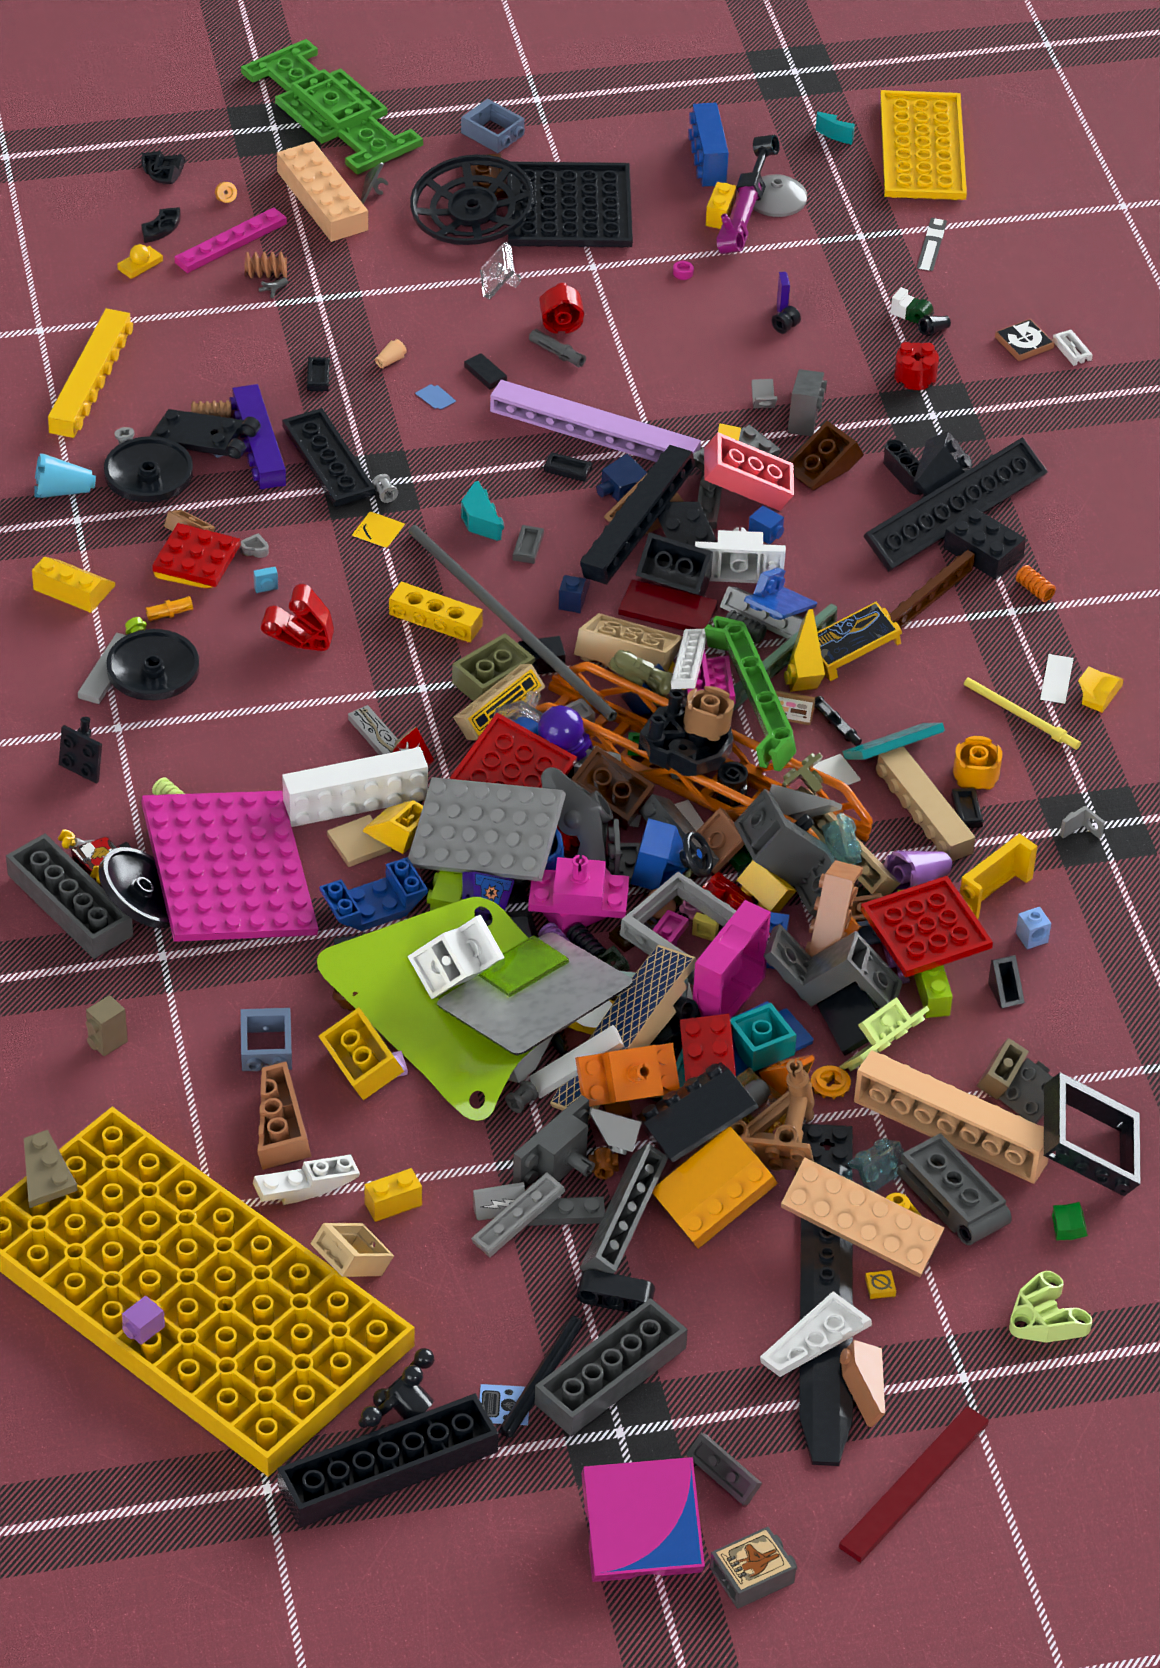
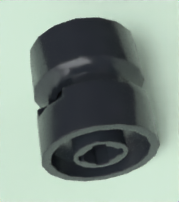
[716,762,748,806]

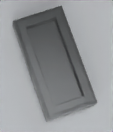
[513,525,544,564]

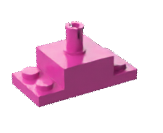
[528,855,629,918]

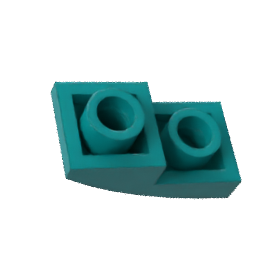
[815,112,855,145]

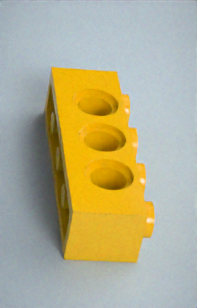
[389,582,483,643]

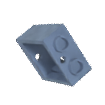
[461,99,525,153]
[240,1008,292,1071]

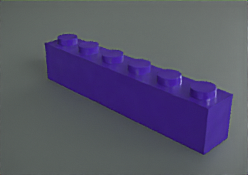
[229,384,286,490]

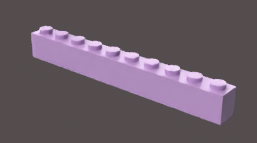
[490,380,701,462]

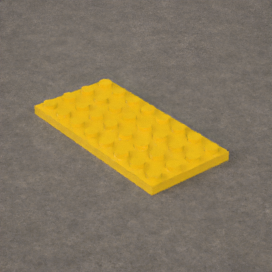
[880,90,967,200]

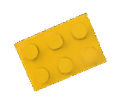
[319,1007,404,1101]

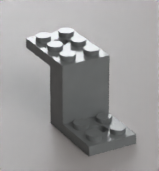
[734,789,835,917]
[764,924,903,1008]

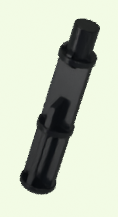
[814,696,862,746]

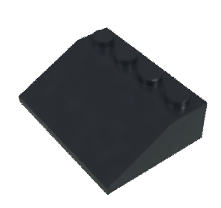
[636,1062,759,1162]

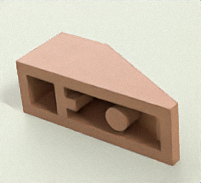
[840,1340,885,1427]

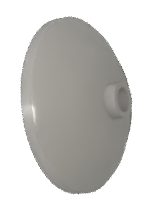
[753,174,807,217]

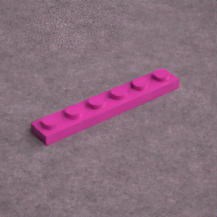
[174,207,287,273]

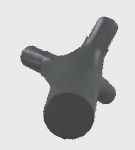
[259,277,288,299]

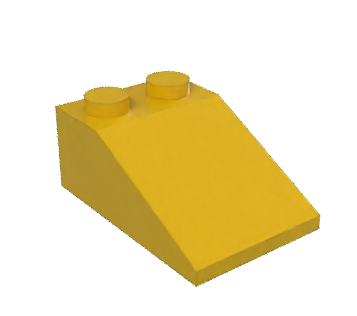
[784,609,825,692]

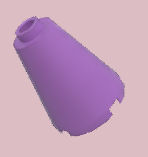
[884,851,952,893]

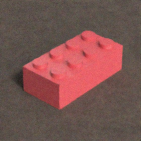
[704,432,794,511]

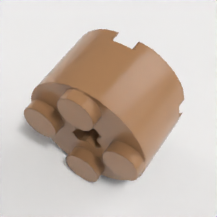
[684,686,734,741]

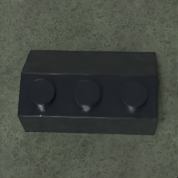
[636,532,713,597]

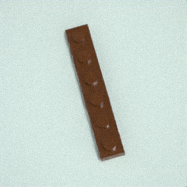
[889,550,975,629]

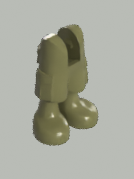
[608,650,673,707]

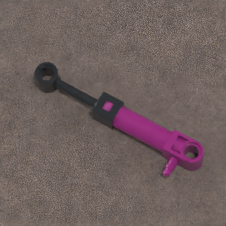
[717,134,780,254]

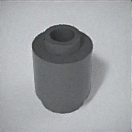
[744,1079,771,1115]

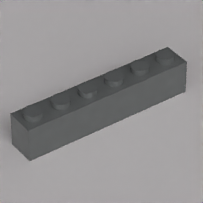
[579,1143,668,1274]

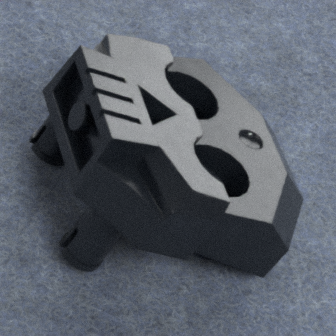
[638,689,734,776]

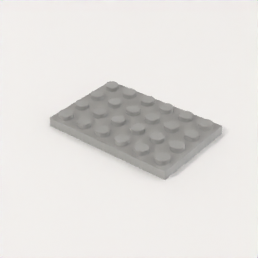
[408,777,566,881]

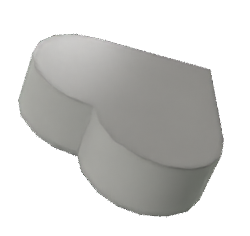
[240,533,269,558]

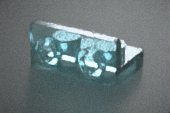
[822,813,862,865]
[848,1138,904,1192]

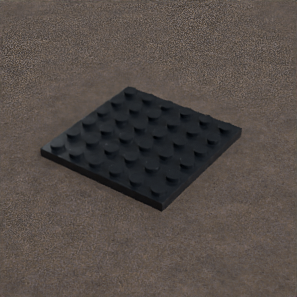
[507,161,633,248]

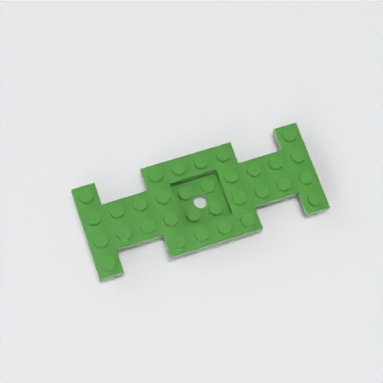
[241,39,423,175]

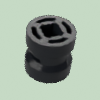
[771,305,801,334]

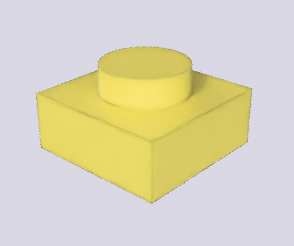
[692,912,719,941]

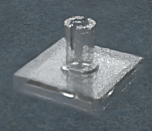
[480,242,521,300]
[493,691,543,723]

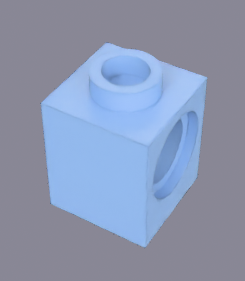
[1016,907,1051,949]

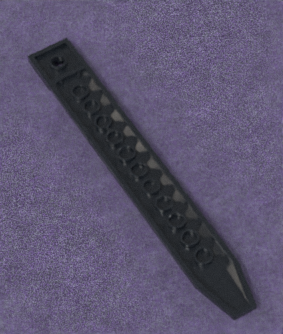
[799,1124,853,1466]

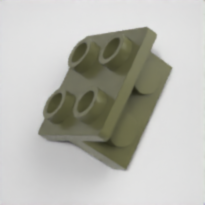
[782,753,823,795]

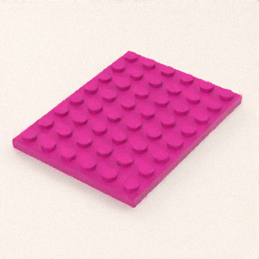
[141,791,319,942]

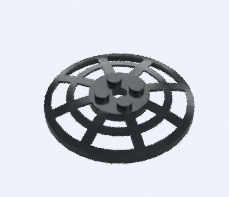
[410,154,534,245]

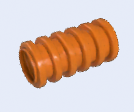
[1016,565,1056,602]

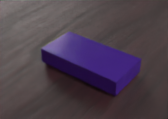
[776,272,790,312]

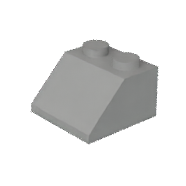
[589,1107,641,1155]

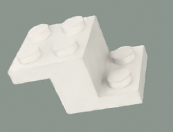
[408,915,504,999]

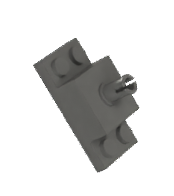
[513,1095,595,1187]

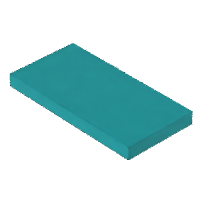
[842,723,945,760]

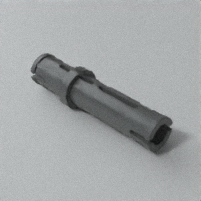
[529,329,586,368]

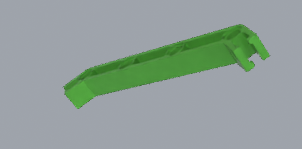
[704,616,796,772]

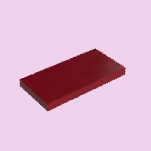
[618,580,718,630]

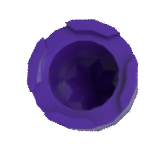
[538,705,593,762]

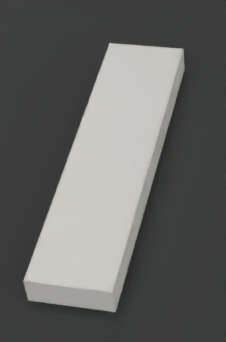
[529,1025,624,1098]

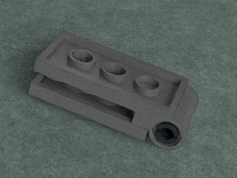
[897,1133,1012,1245]

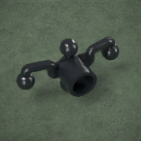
[358,1348,435,1428]

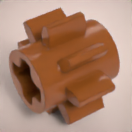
[588,1147,619,1179]

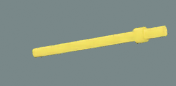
[964,677,1081,750]

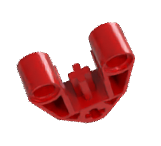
[261,584,334,651]

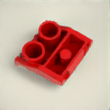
[702,872,757,925]

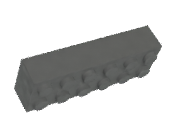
[6,833,133,959]
[535,1298,688,1437]

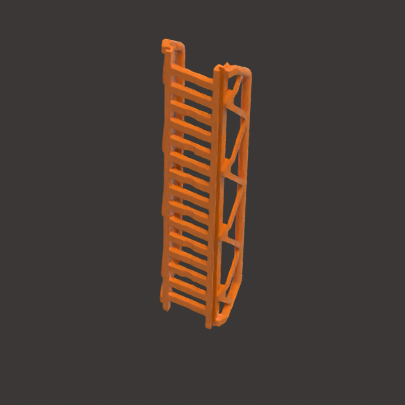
[519,662,873,855]

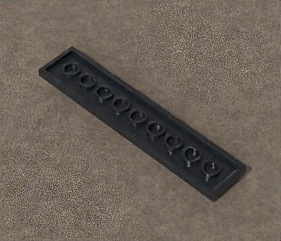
[863,437,1048,572]

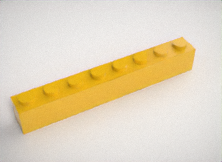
[48,308,133,438]

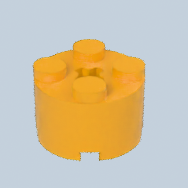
[953,736,1002,790]

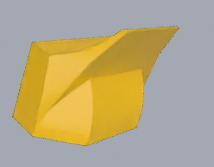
[1078,667,1124,713]

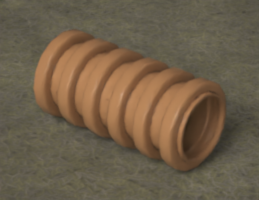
[191,400,231,418]

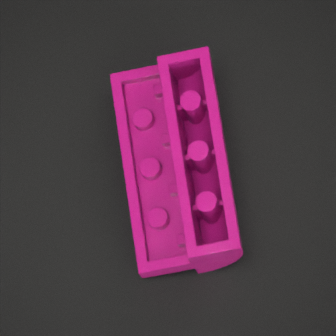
[687,650,736,704]

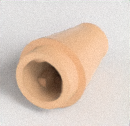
[375,339,407,369]

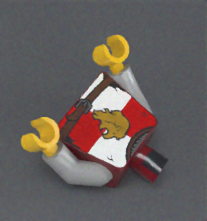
[58,829,131,888]

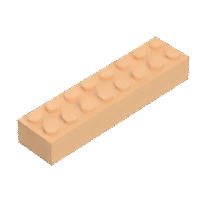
[854,1050,1048,1184]

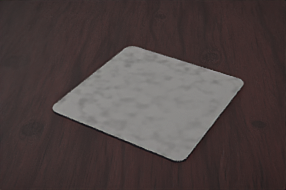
[437,933,633,1055]

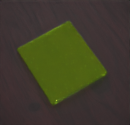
[478,935,569,997]

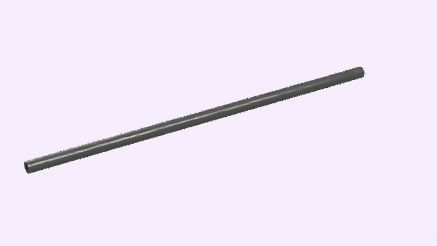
[409,525,617,721]

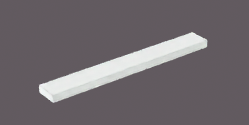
[671,629,707,689]

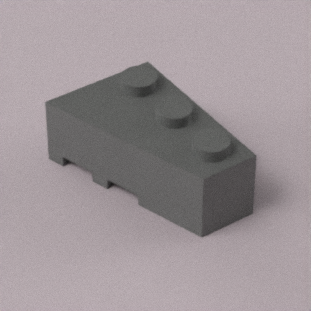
[788,369,827,436]

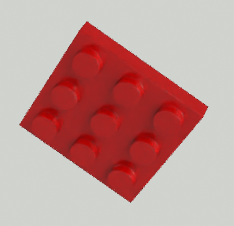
[152,523,241,587]

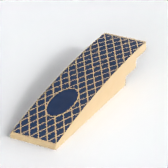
[550,945,697,1120]

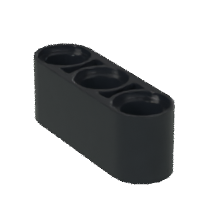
[883,439,922,495]
[576,1270,655,1313]

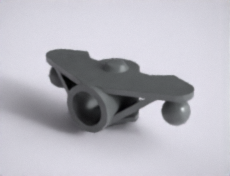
[541,767,613,868]

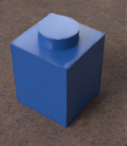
[748,506,784,545]

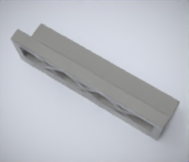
[720,586,804,639]

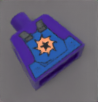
[462,872,514,921]

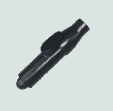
[551,1032,568,1057]

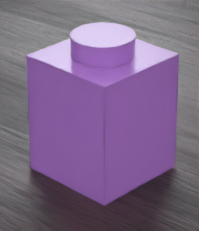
[122,1296,165,1345]

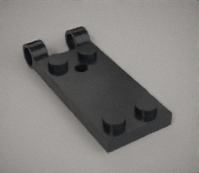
[150,409,261,459]

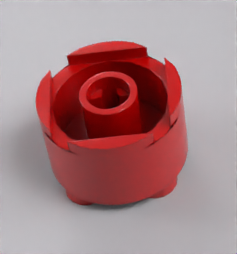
[539,283,584,334]
[894,342,939,390]

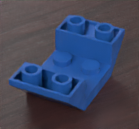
[319,857,428,931]

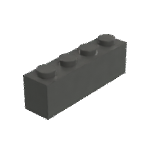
[638,794,720,878]

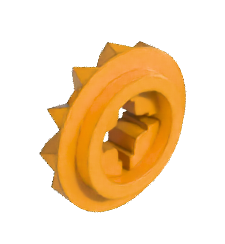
[811,1065,851,1100]

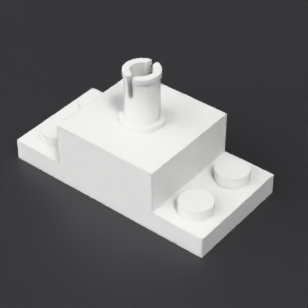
[695,527,786,583]

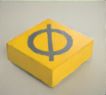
[865,1270,896,1299]

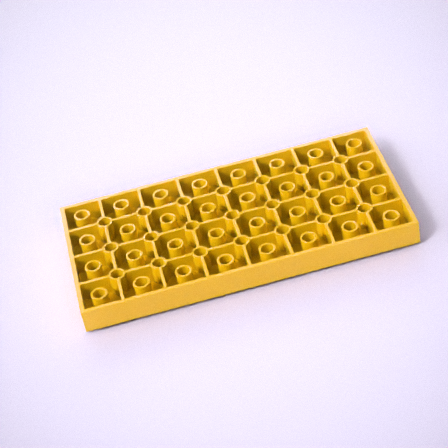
[0,1106,415,1477]

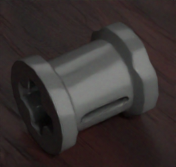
[505,1081,539,1113]

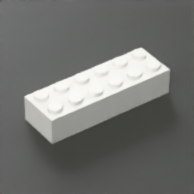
[282,747,428,827]

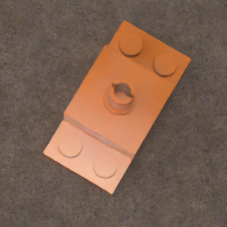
[575,1043,680,1107]

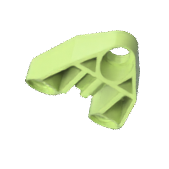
[1009,1271,1092,1343]

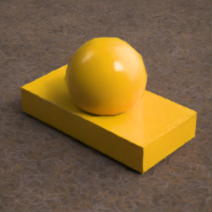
[117,244,163,279]

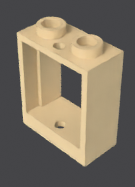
[311,1223,394,1277]

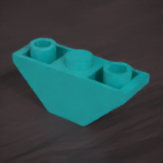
[461,481,504,541]

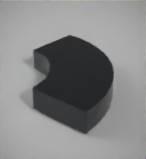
[141,207,181,243]

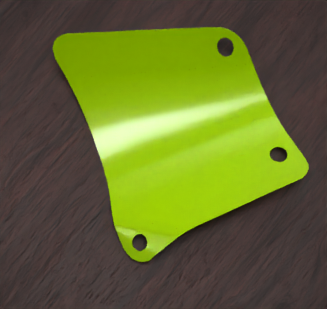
[317,897,535,1121]

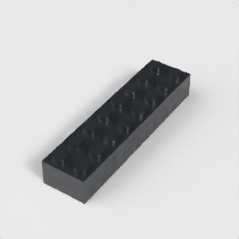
[277,1393,499,1528]

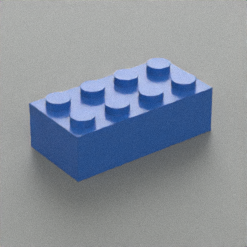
[688,103,729,187]

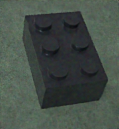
[944,507,1026,580]

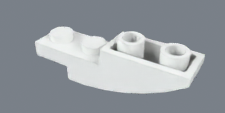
[253,1155,360,1205]

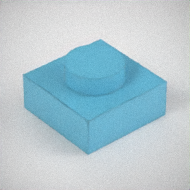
[253,567,278,593]

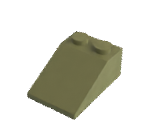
[452,633,535,701]

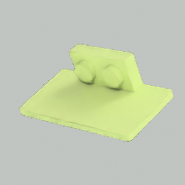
[839,997,929,1071]

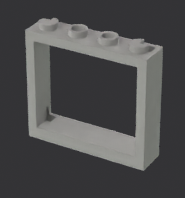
[620,872,736,986]

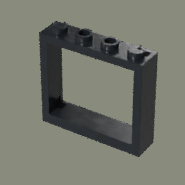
[1044,1072,1140,1196]

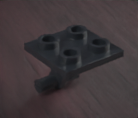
[58,717,102,784]

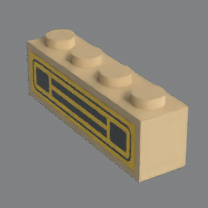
[453,664,546,740]

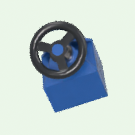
[630,818,713,890]

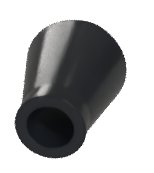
[918,315,951,336]

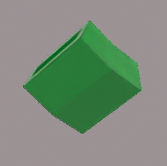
[1052,1202,1088,1241]

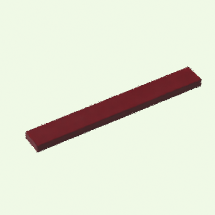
[839,1406,989,1563]

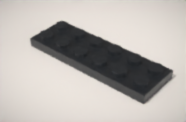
[282,408,375,507]

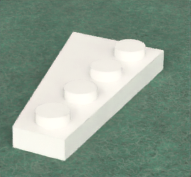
[760,1292,872,1377]

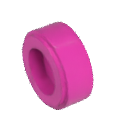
[673,261,694,280]

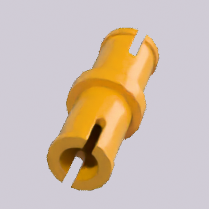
[145,596,193,622]

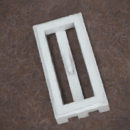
[1052,330,1093,366]

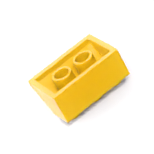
[32,557,115,613]

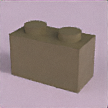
[86,995,128,1056]
[977,1038,1029,1100]

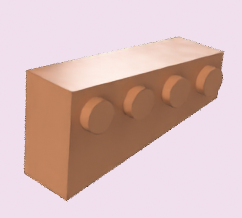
[805,860,863,957]
[257,1062,312,1170]

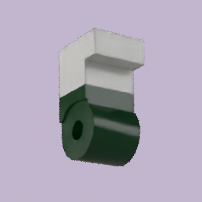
[890,287,934,324]

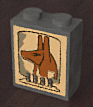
[710,1527,797,1609]

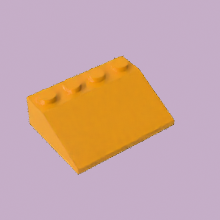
[652,1126,778,1249]

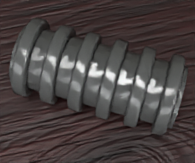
[725,610,767,644]

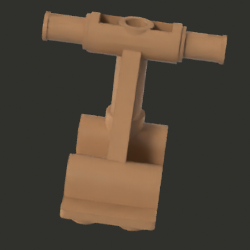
[709,1059,815,1172]

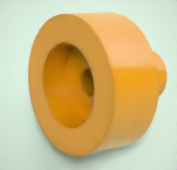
[215,182,237,203]

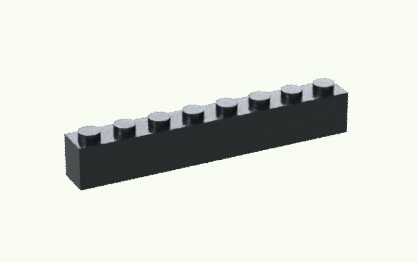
[580,445,695,585]

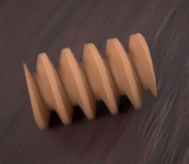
[245,252,287,278]

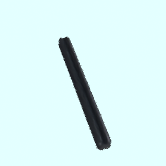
[500,1316,583,1438]

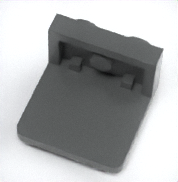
[608,819,641,885]
[999,1058,1053,1124]

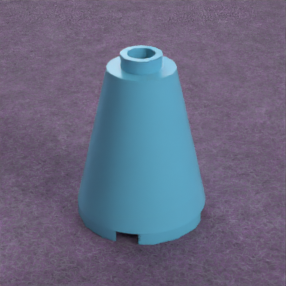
[34,453,96,498]

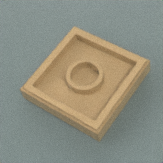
[327,815,391,867]

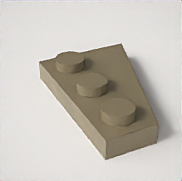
[24,1130,78,1208]

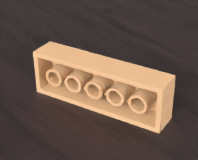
[277,141,368,242]
[781,1157,944,1278]

